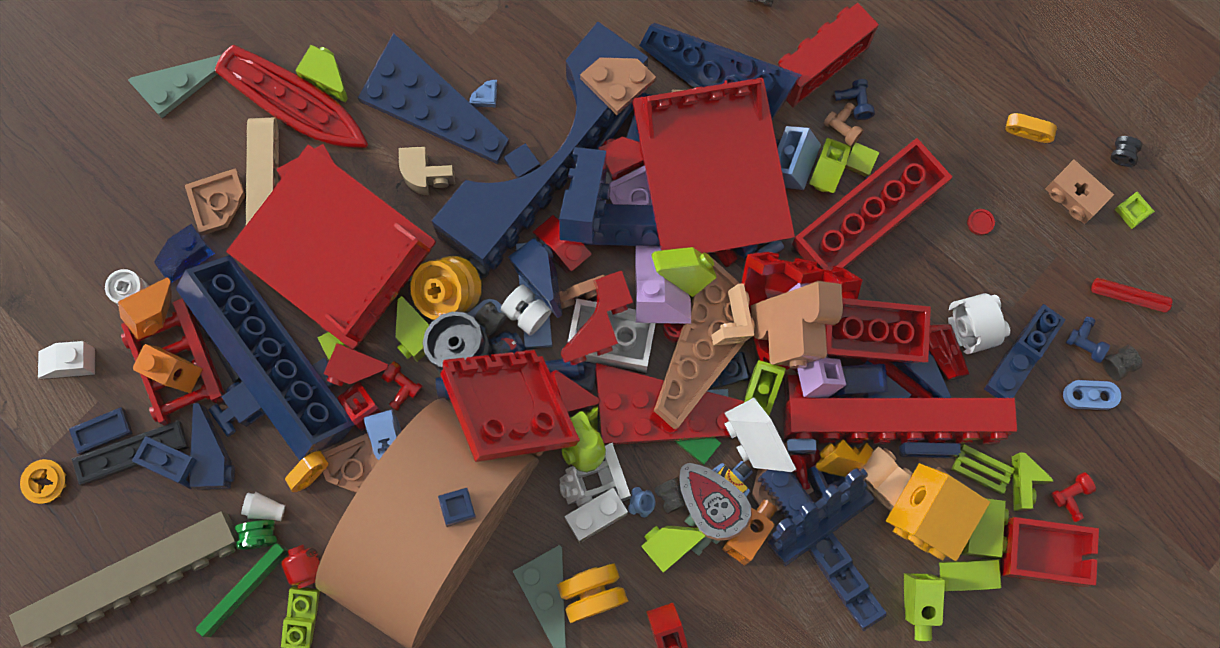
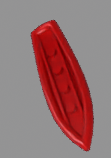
[215,45,368,148]

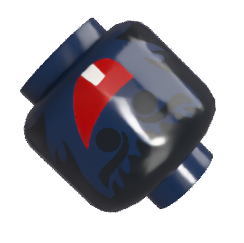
[489,330,526,355]

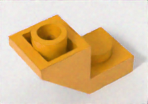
[815,440,874,477]

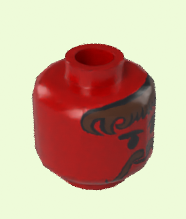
[281,545,320,589]

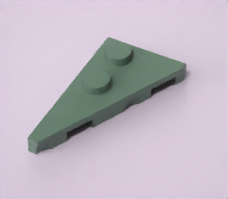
[128,55,221,118]
[513,545,566,648]

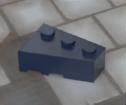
[559,147,610,244]

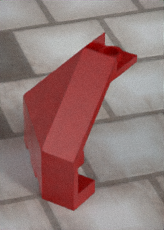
[741,252,862,373]

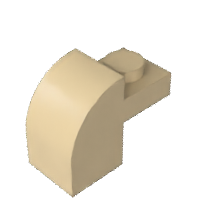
[399,147,455,195]

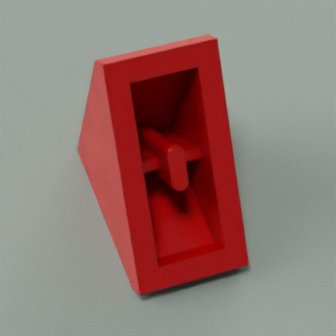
[550,370,600,414]
[337,382,381,431]

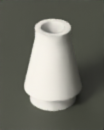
[241,492,286,521]

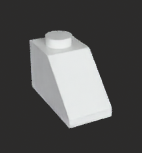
[38,341,95,379]

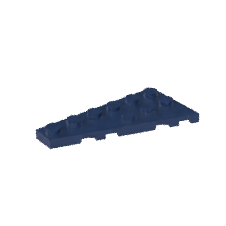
[639,23,802,121]
[358,33,509,164]

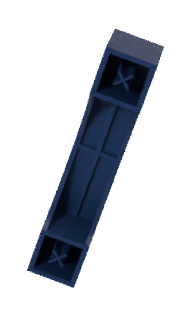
[432,22,648,272]

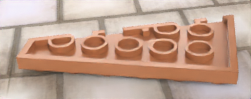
[654,257,746,429]

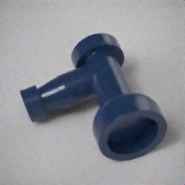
[835,79,875,120]
[1066,317,1110,363]

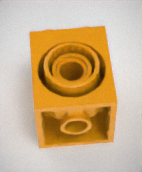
[886,463,990,561]

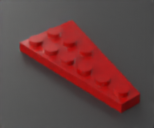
[595,363,744,445]

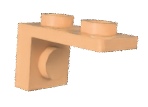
[712,283,755,346]

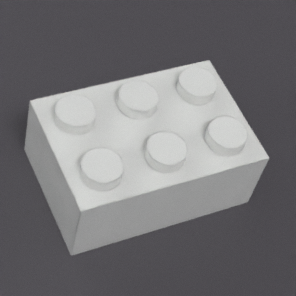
[568,299,656,373]

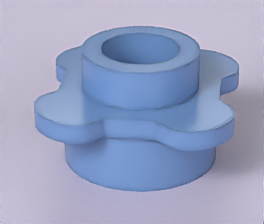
[628,487,655,517]

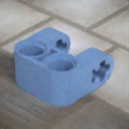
[364,410,402,460]

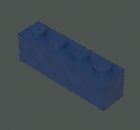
[583,204,660,246]

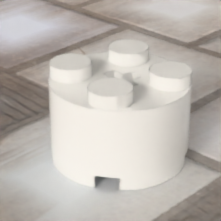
[948,293,1010,354]

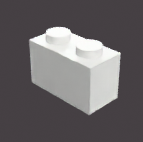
[565,488,628,543]

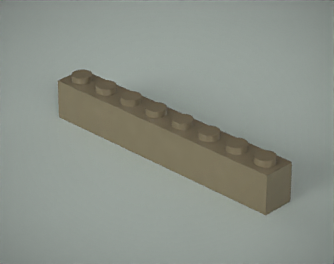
[9,511,239,648]

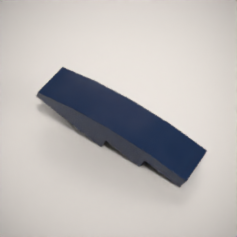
[808,533,887,631]

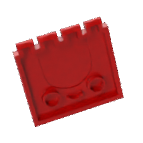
[440,350,580,462]

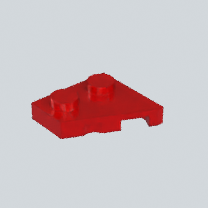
[929,324,969,379]

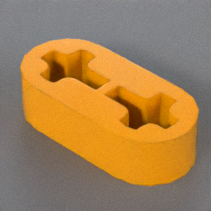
[1005,113,1057,143]
[285,451,328,492]

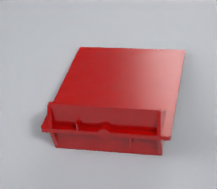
[633,78,795,254]
[226,144,436,350]

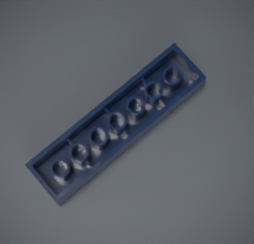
[176,255,355,461]

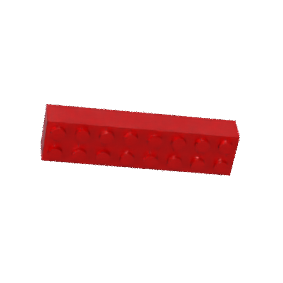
[783,398,1017,445]

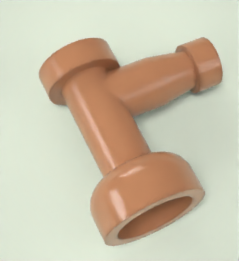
[823,103,864,147]

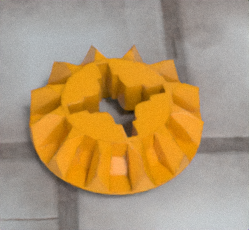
[20,459,66,504]

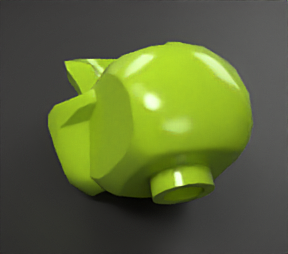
[562,405,606,473]

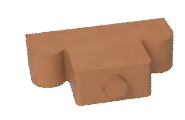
[751,281,843,368]

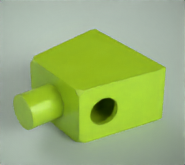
[904,573,945,641]

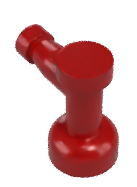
[381,361,423,411]
[790,448,821,490]
[1051,472,1096,522]

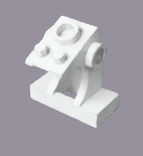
[560,443,631,507]

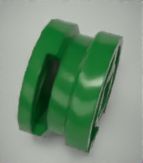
[235,520,277,550]

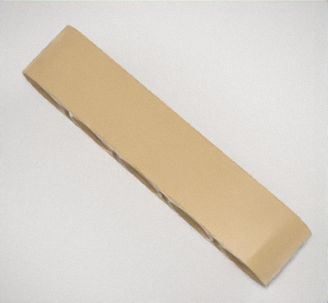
[246,117,279,225]

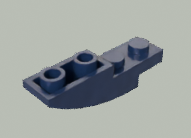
[984,304,1066,398]

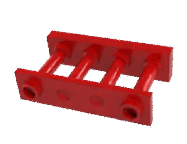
[121,298,226,426]

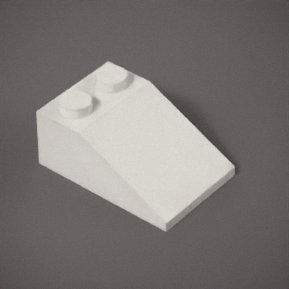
[725,398,796,472]

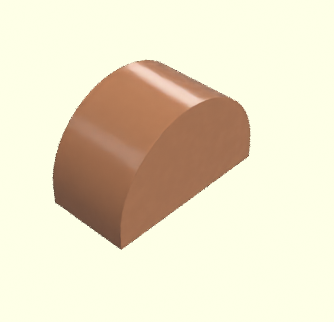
[315,398,539,648]

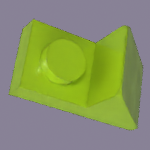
[1012,453,1053,511]

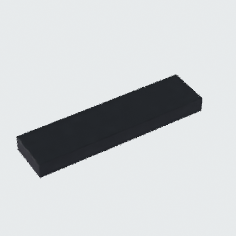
[72,421,189,486]

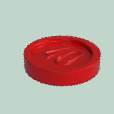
[967,209,995,235]

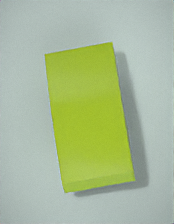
[939,559,1002,591]
[281,586,320,648]

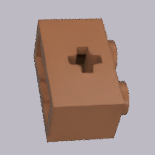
[1045,159,1114,224]

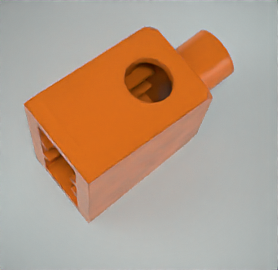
[133,344,203,393]
[722,499,777,566]

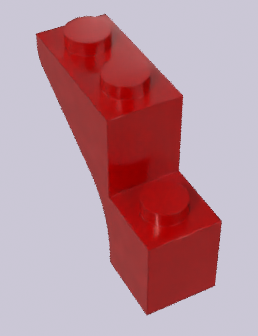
[561,271,633,365]

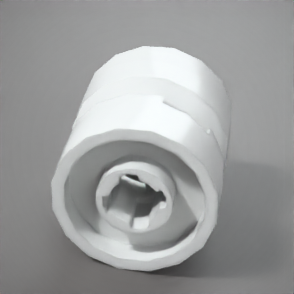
[105,269,149,306]
[500,284,552,336]

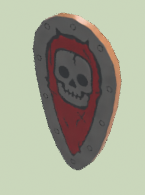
[680,463,752,541]

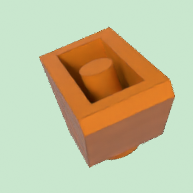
[118,277,172,340]

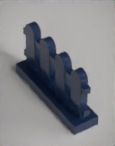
[768,468,874,567]

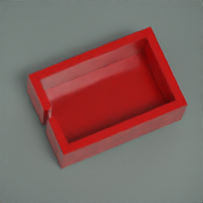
[1001,517,1099,587]

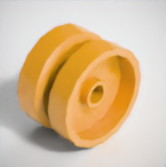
[411,256,481,320]
[557,563,628,623]

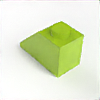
[295,45,348,103]
[809,138,851,193]
[651,247,717,297]
[395,296,429,362]
[744,360,786,415]
[641,525,706,572]

